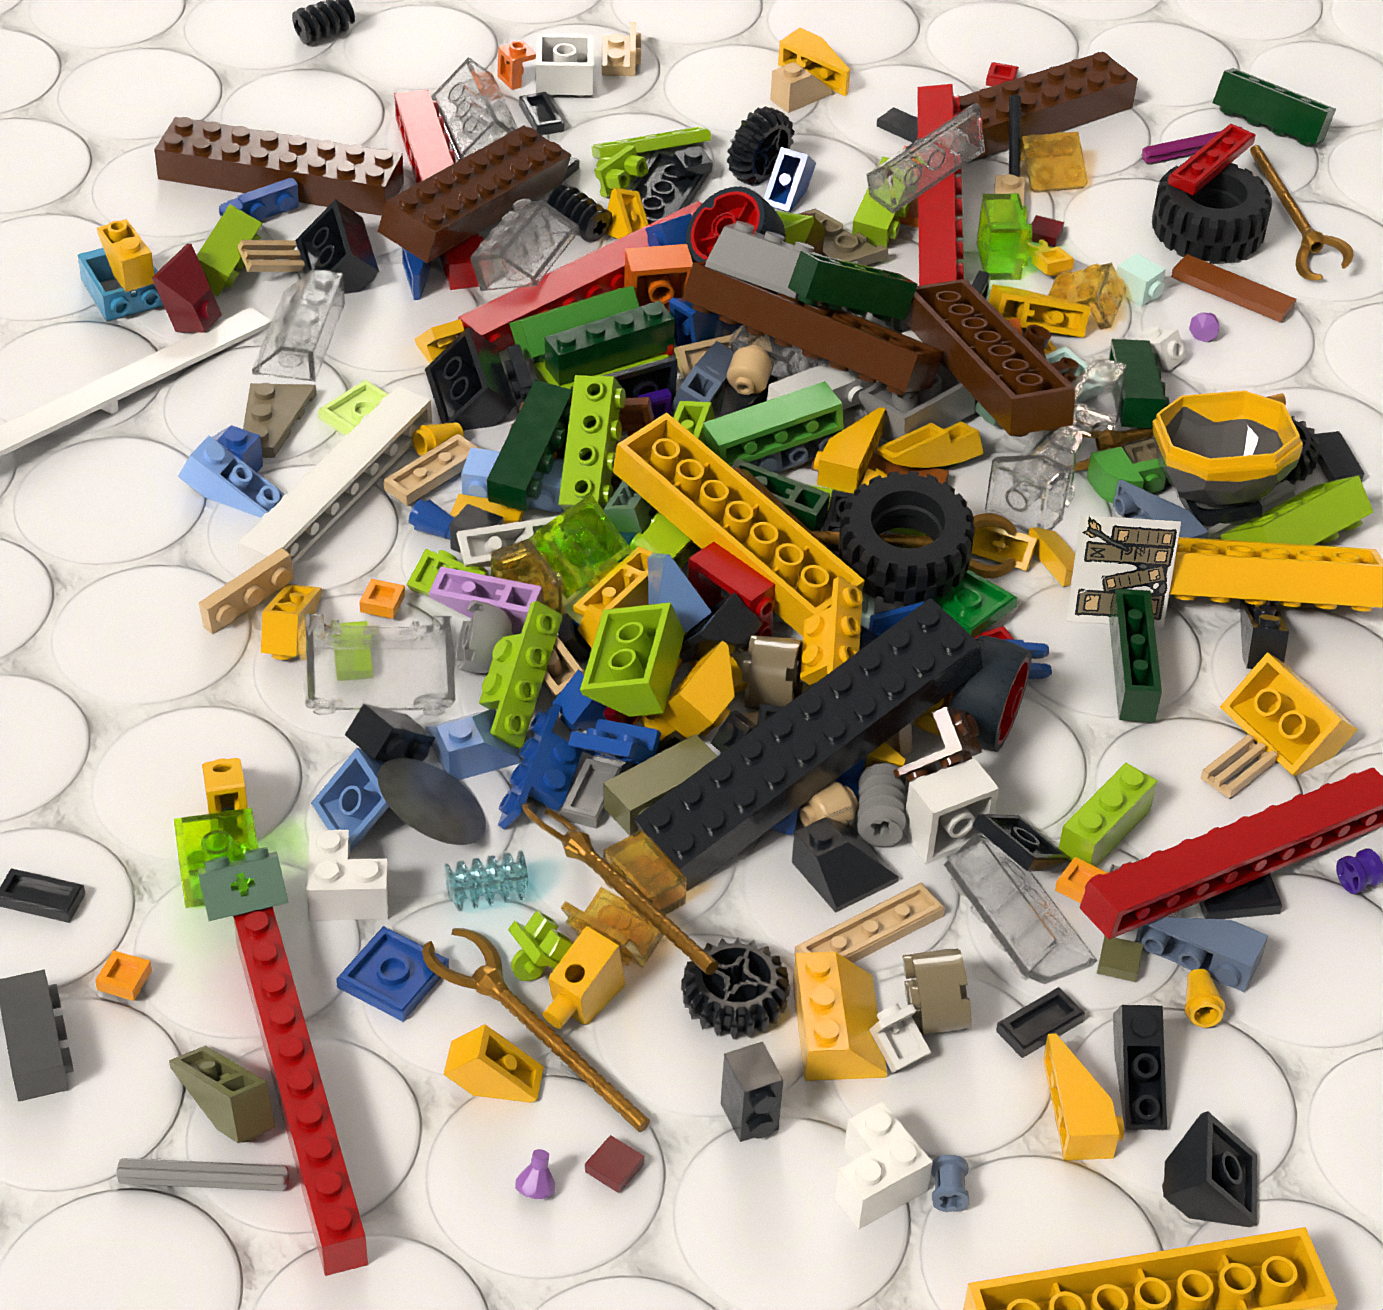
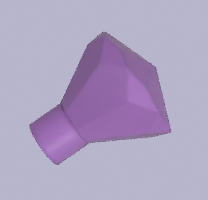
[1189,312,1220,342]
[515,1149,556,1199]

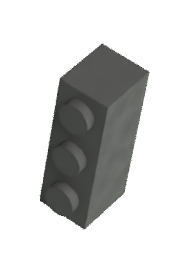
[0,969,74,1102]

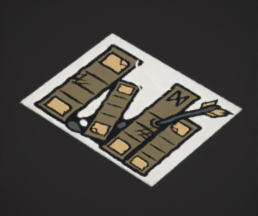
[1066,515,1181,628]

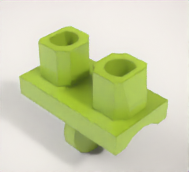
[594,145,648,197]
[508,910,573,982]

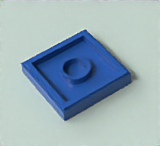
[336,926,449,1022]

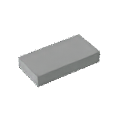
[561,758,622,829]

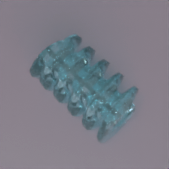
[444,850,528,911]

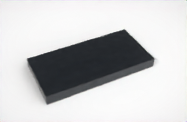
[630,150,710,224]

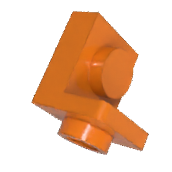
[497,41,536,90]

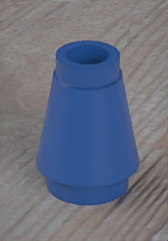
[408,499,454,539]

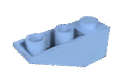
[178,435,284,518]

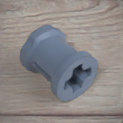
[931,1155,969,1212]

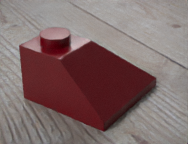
[152,244,222,332]

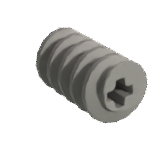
[857,763,906,847]

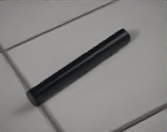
[1009,95,1021,177]

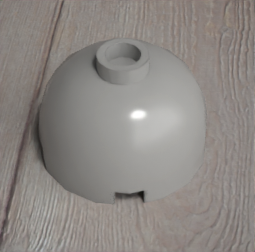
[456,600,516,673]

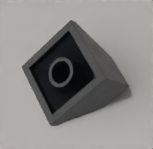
[679,592,763,663]
[792,817,899,913]
[1162,1111,1257,1228]

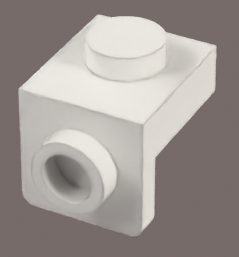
[1136,327,1186,370]
[869,1003,931,1073]

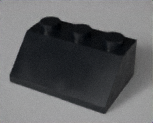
[295,199,379,298]
[425,327,516,431]
[571,356,677,411]

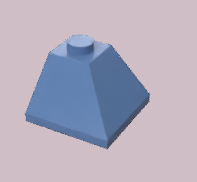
[648,553,712,633]
[425,709,520,780]
[311,748,389,851]

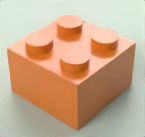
[624,244,693,312]

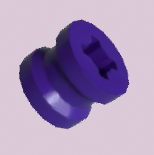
[1336,848,1383,894]

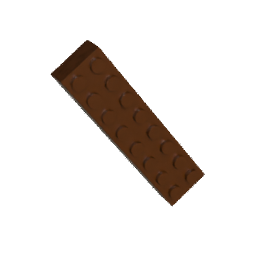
[917,52,1138,164]
[154,117,404,216]
[377,125,571,263]
[682,262,944,395]
[905,279,1076,437]

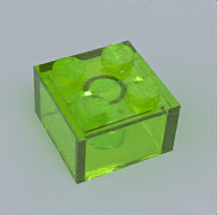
[976,193,1032,280]
[525,494,633,599]
[174,808,258,908]

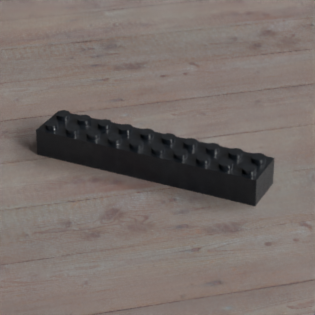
[634,598,983,891]

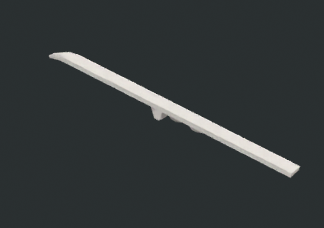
[0,307,271,457]

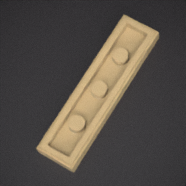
[794,882,945,963]

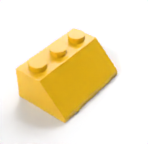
[1220,652,1358,777]
[793,952,887,1081]

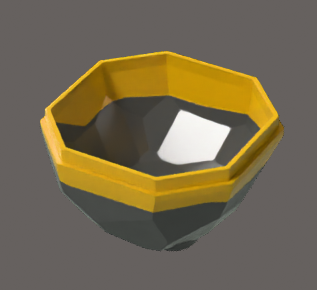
[1152,390,1303,509]

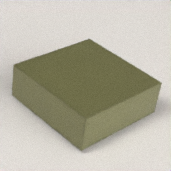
[1097,935,1143,982]

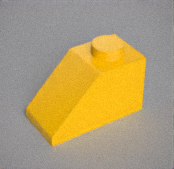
[443,1024,544,1103]

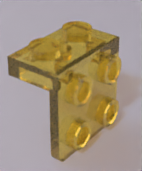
[1021,132,1088,193]
[1048,262,1126,330]
[491,539,565,615]
[560,887,664,968]

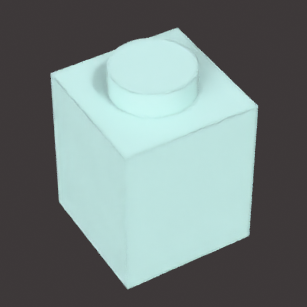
[1113,253,1166,307]

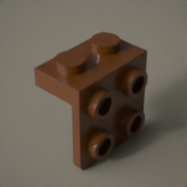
[893,707,982,783]

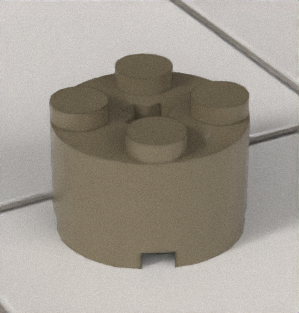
[742,635,803,709]
[902,948,972,1035]

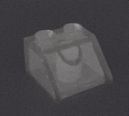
[985,454,1072,533]

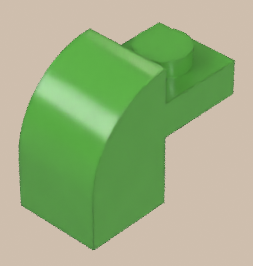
[1087,447,1166,503]

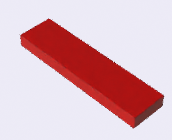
[1168,124,1256,195]

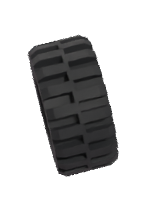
[1152,163,1272,264]
[838,471,975,606]

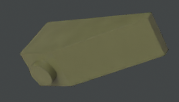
[169,1045,275,1143]

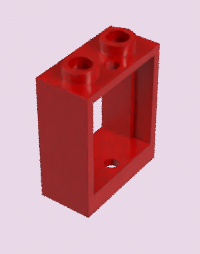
[688,542,775,652]

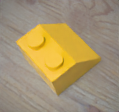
[659,640,735,739]

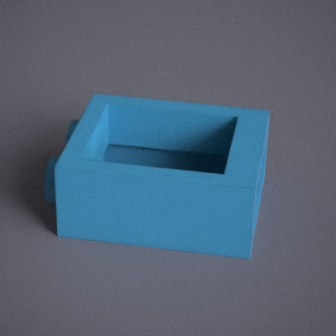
[77,248,164,321]

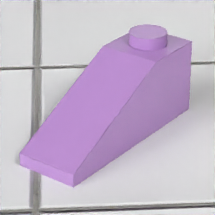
[429,567,544,634]

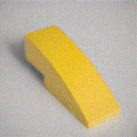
[876,421,984,468]

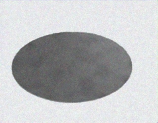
[377,758,486,845]

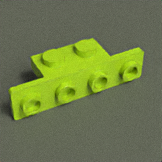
[479,601,562,748]

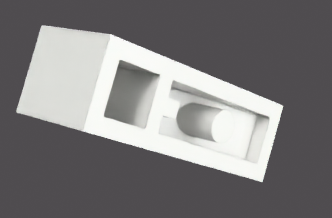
[456,516,565,567]

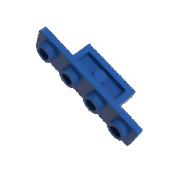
[498,703,582,829]

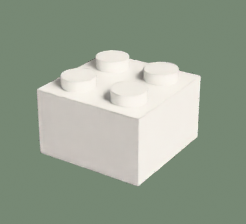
[536,34,593,97]
[903,758,999,864]

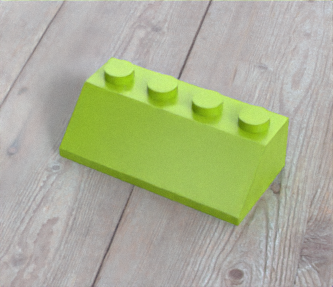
[1221,475,1374,545]

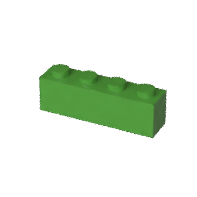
[509,286,639,363]
[703,381,844,466]

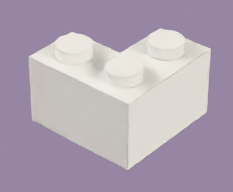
[306,830,389,921]
[834,1102,933,1229]

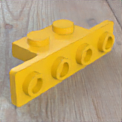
[800,576,863,685]

